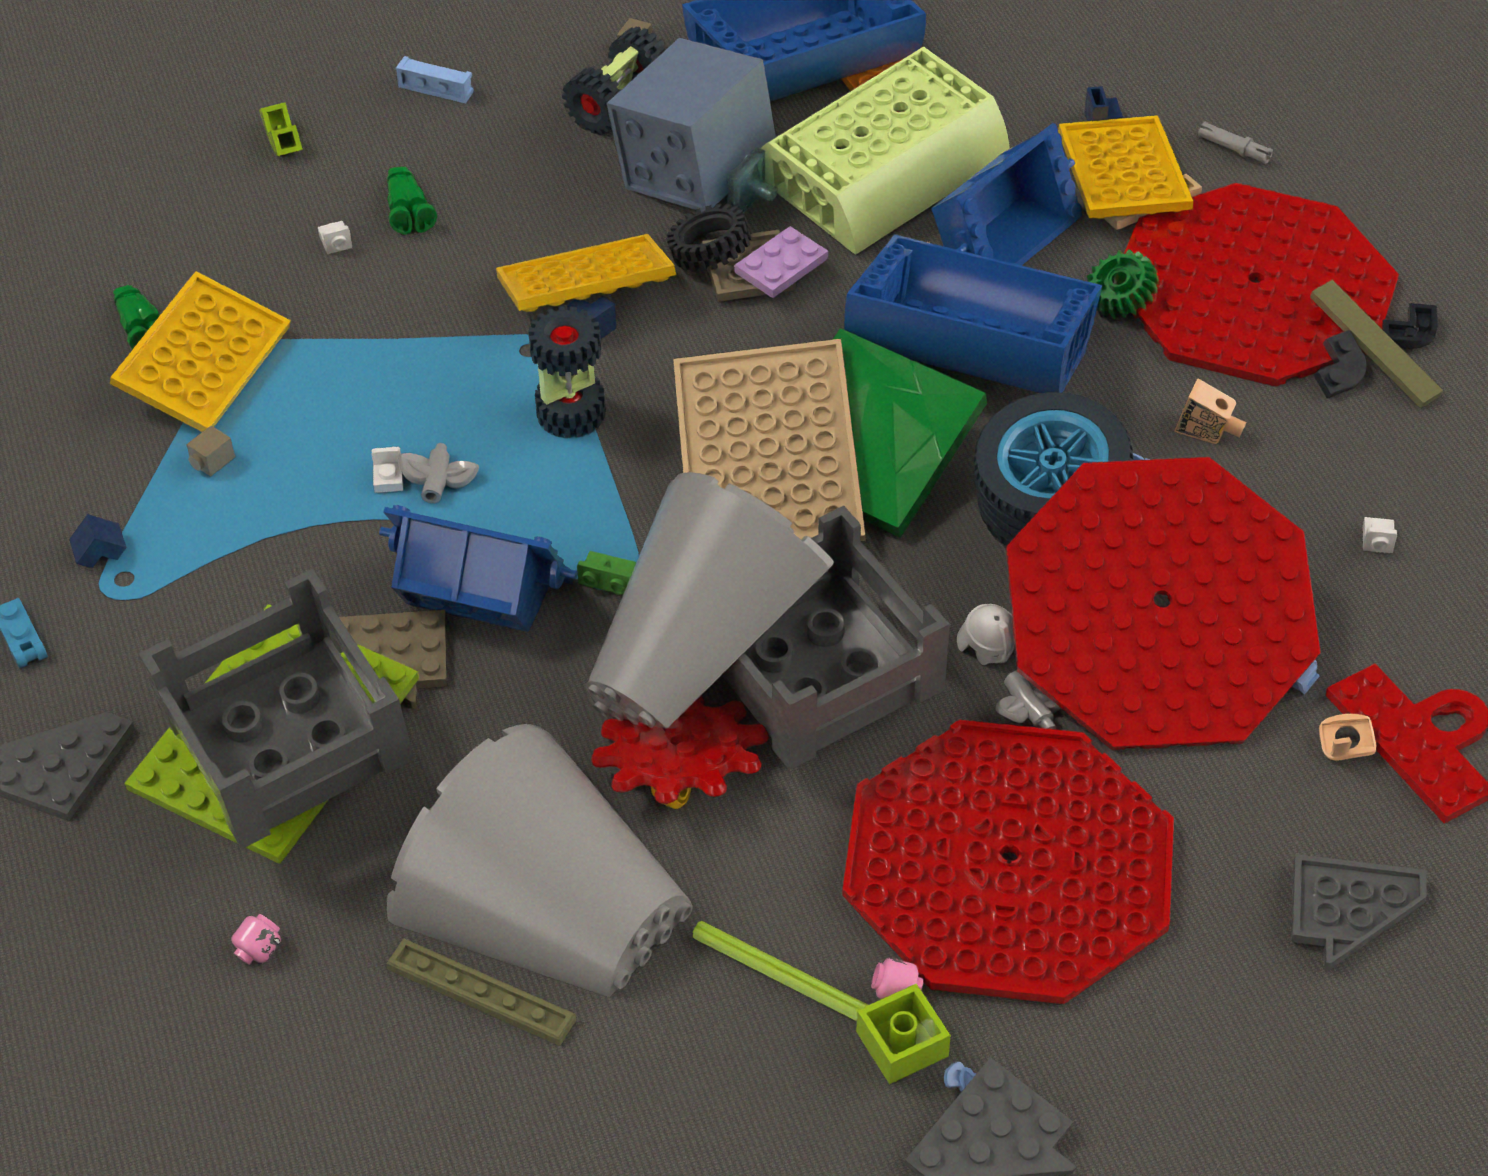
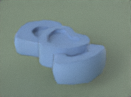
[944,1062,976,1092]

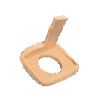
[1319,714,1376,761]

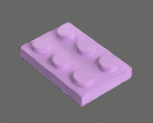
[735,226,828,298]

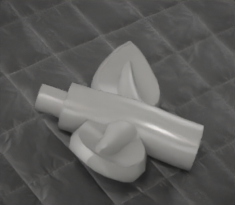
[398,443,479,503]
[995,671,1061,729]

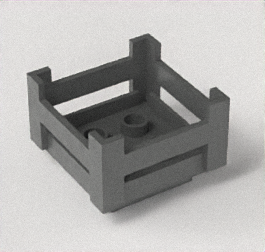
[721,506,950,771]
[139,568,414,849]

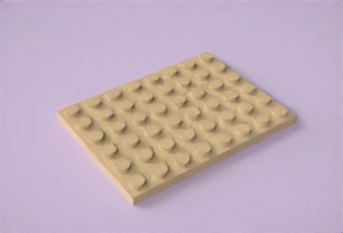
[673,339,866,541]

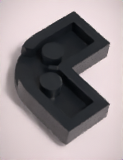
[1382,303,1438,349]
[1313,330,1366,398]

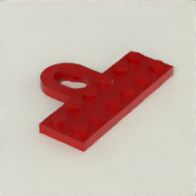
[1325,664,1488,824]

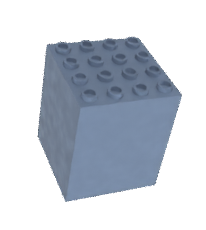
[607,38,776,212]

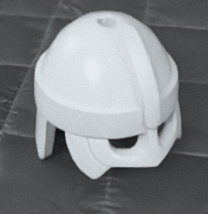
[957,604,1015,665]

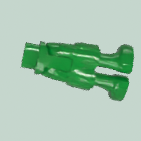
[387,167,437,235]
[113,285,160,350]

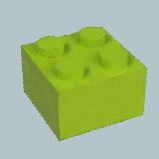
[856,984,951,1085]

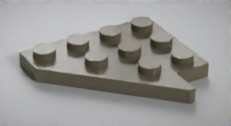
[339,610,447,709]

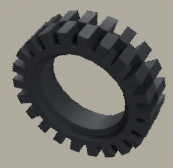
[666,204,751,272]

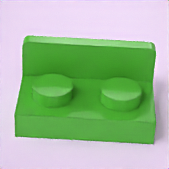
[577,551,636,595]

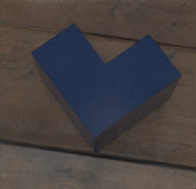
[1084,86,1123,121]
[567,296,616,339]
[69,514,127,568]

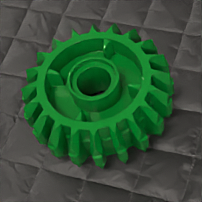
[1087,249,1159,319]

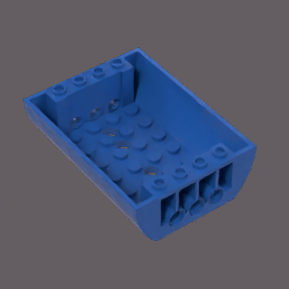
[682,0,926,102]
[844,235,1102,393]

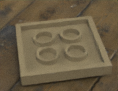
[702,230,796,302]

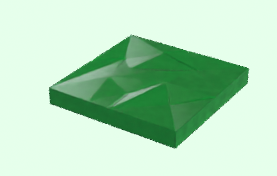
[832,328,987,538]

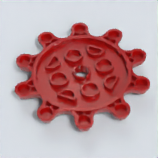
[591,695,769,804]

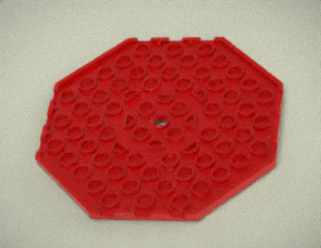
[1124,183,1399,387]
[1005,457,1321,750]
[842,720,1174,1004]

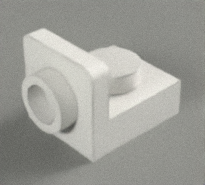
[318,221,352,254]
[372,447,403,493]
[1363,517,1397,553]

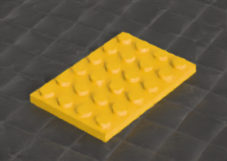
[1058,115,1193,219]
[496,234,676,312]
[110,271,291,432]

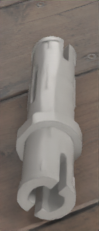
[1198,121,1273,164]

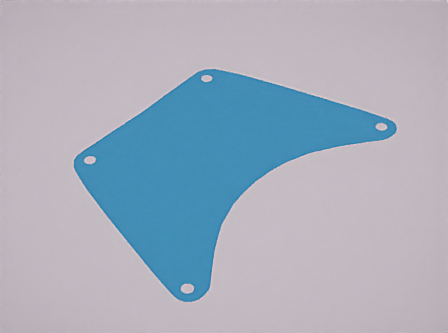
[99,334,639,600]

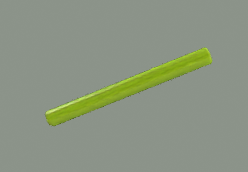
[693,921,868,1021]

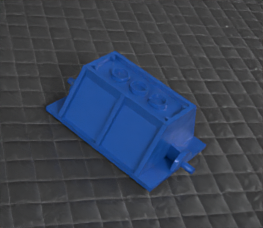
[931,123,1082,266]
[379,505,578,632]

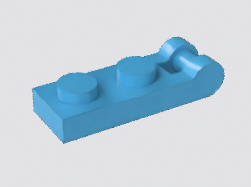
[0,598,48,669]

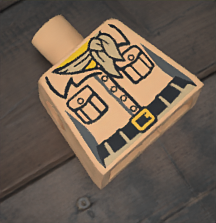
[1174,379,1246,444]

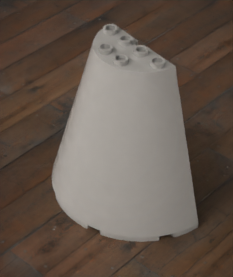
[587,472,834,729]
[387,724,693,997]

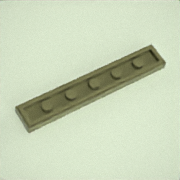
[1310,280,1443,409]
[386,939,576,1046]

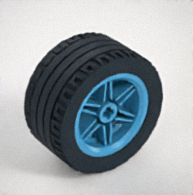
[974,392,1133,547]

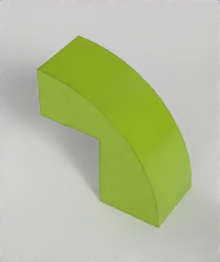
[259,102,303,156]

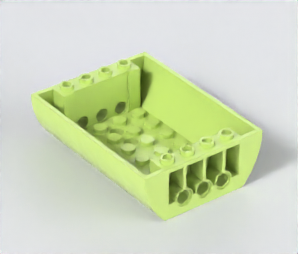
[755,47,1010,255]

